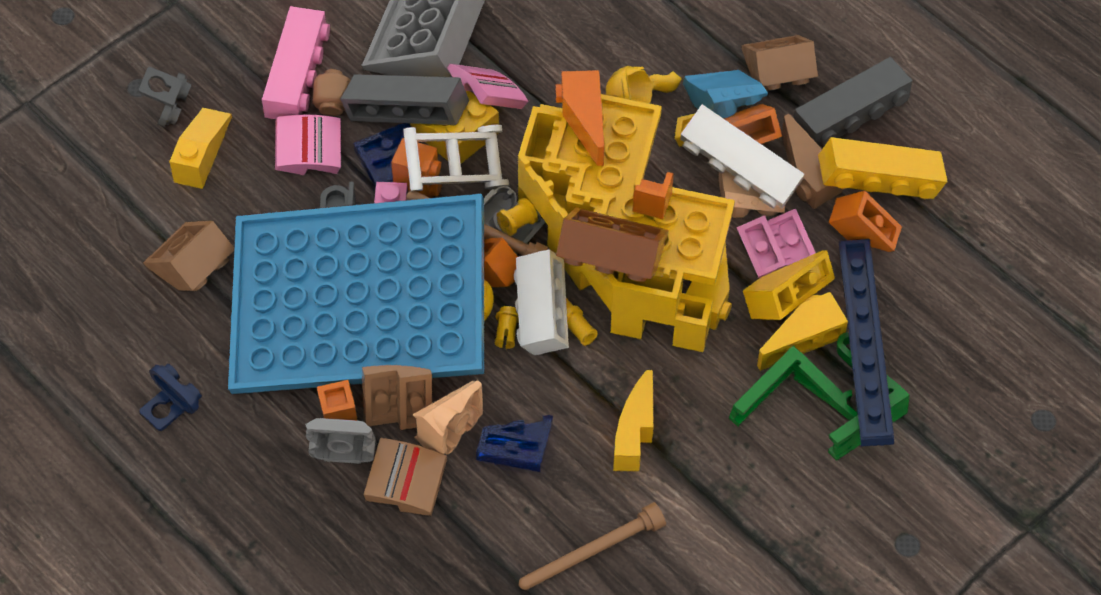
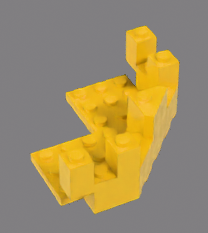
[518,94,735,352]

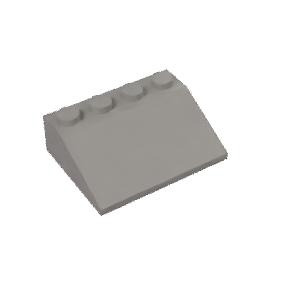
[362,0,485,77]

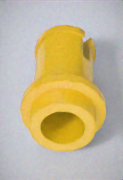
[494,306,519,349]

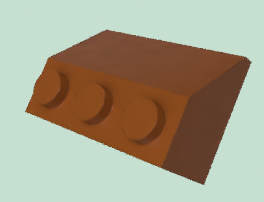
[556,207,669,282]

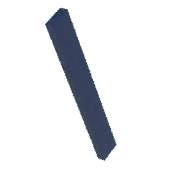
[839,239,894,447]

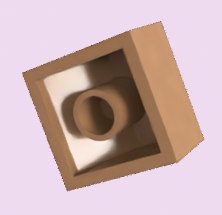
[741,35,818,90]
[143,221,234,291]

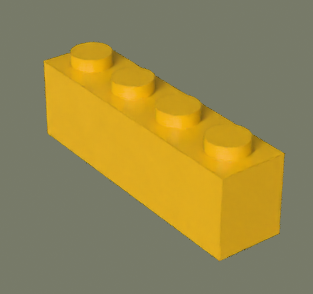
[818,137,948,199]

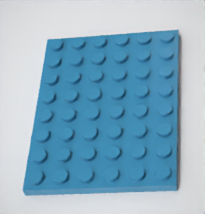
[228,194,484,394]

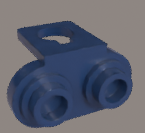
[139,364,202,431]

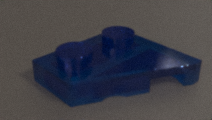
[353,123,421,188]
[476,415,553,472]

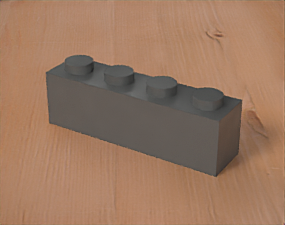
[793,57,913,147]
[340,74,469,125]

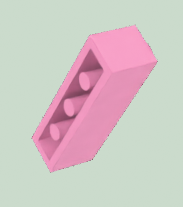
[262,6,330,119]

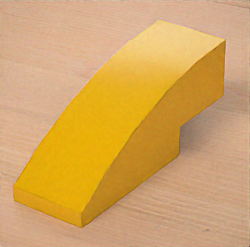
[613,370,653,471]

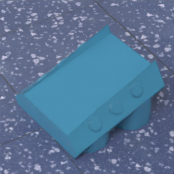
[683,70,768,118]

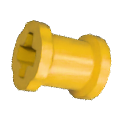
[497,198,538,236]

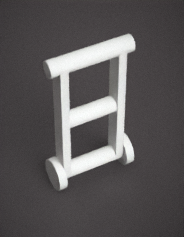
[403,125,509,191]

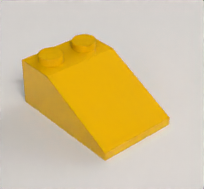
[403,90,499,164]

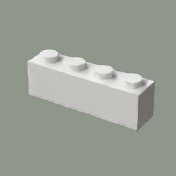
[681,104,804,209]

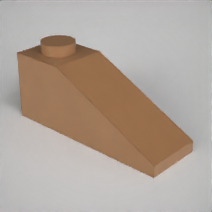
[781,113,843,209]

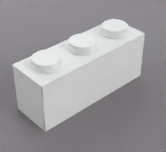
[514,249,569,355]

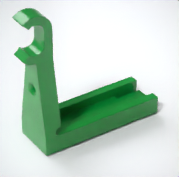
[828,332,909,461]
[729,346,857,427]

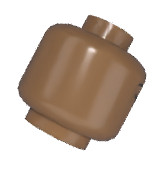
[312,69,351,116]

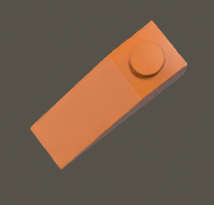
[555,70,604,166]

